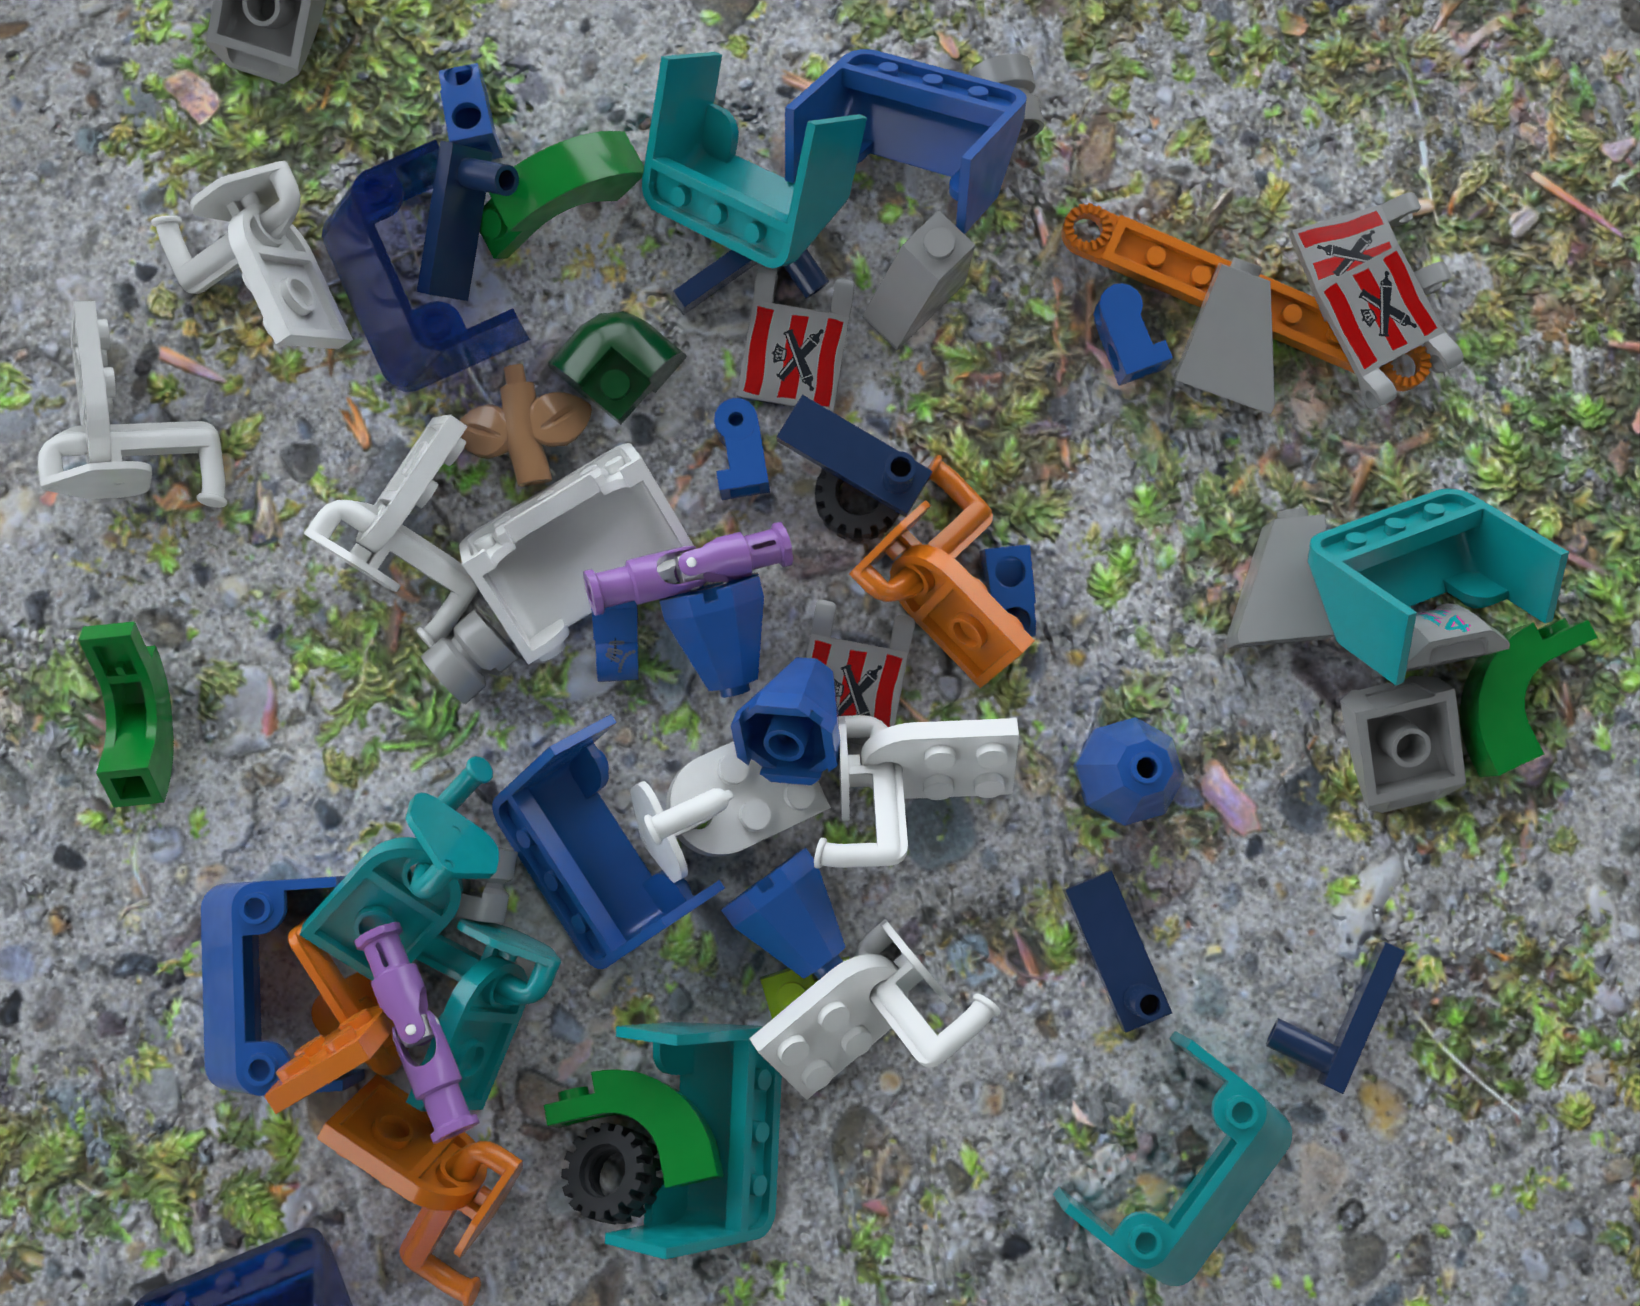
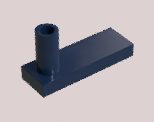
[417,141,519,301]
[672,249,830,315]
[776,394,933,517]
[1062,870,1172,1033]
[1266,942,1405,1094]

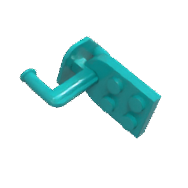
[299,756,499,981]
[406,919,561,1111]

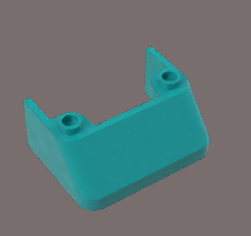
[642,52,867,268]
[1308,489,1569,685]
[605,1022,782,1260]
[1053,1031,1293,1286]

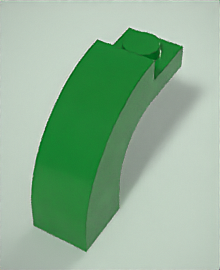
[480,131,644,259]
[1460,617,1598,777]
[78,621,174,808]
[544,1069,724,1189]

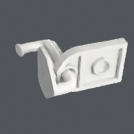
[151,161,353,349]
[38,301,227,508]
[304,414,478,648]
[814,715,1019,869]
[630,741,831,883]
[749,919,1001,1100]

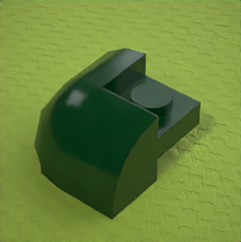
[548,311,687,425]

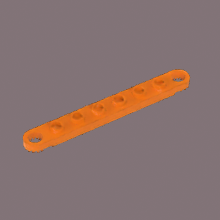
[1061,203,1432,391]

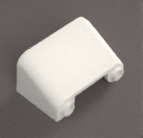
[459,443,694,665]

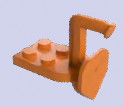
[849,455,1035,689]
[264,915,409,1114]
[317,1074,523,1306]

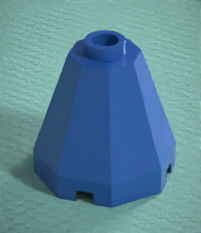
[659,572,764,698]
[730,657,840,786]
[1073,717,1185,826]
[721,847,846,980]

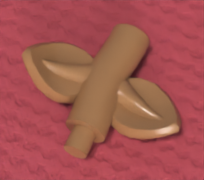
[460,364,592,487]

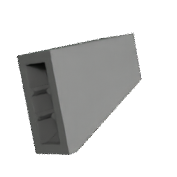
[863,210,975,350]
[1174,257,1275,414]
[1226,508,1334,649]

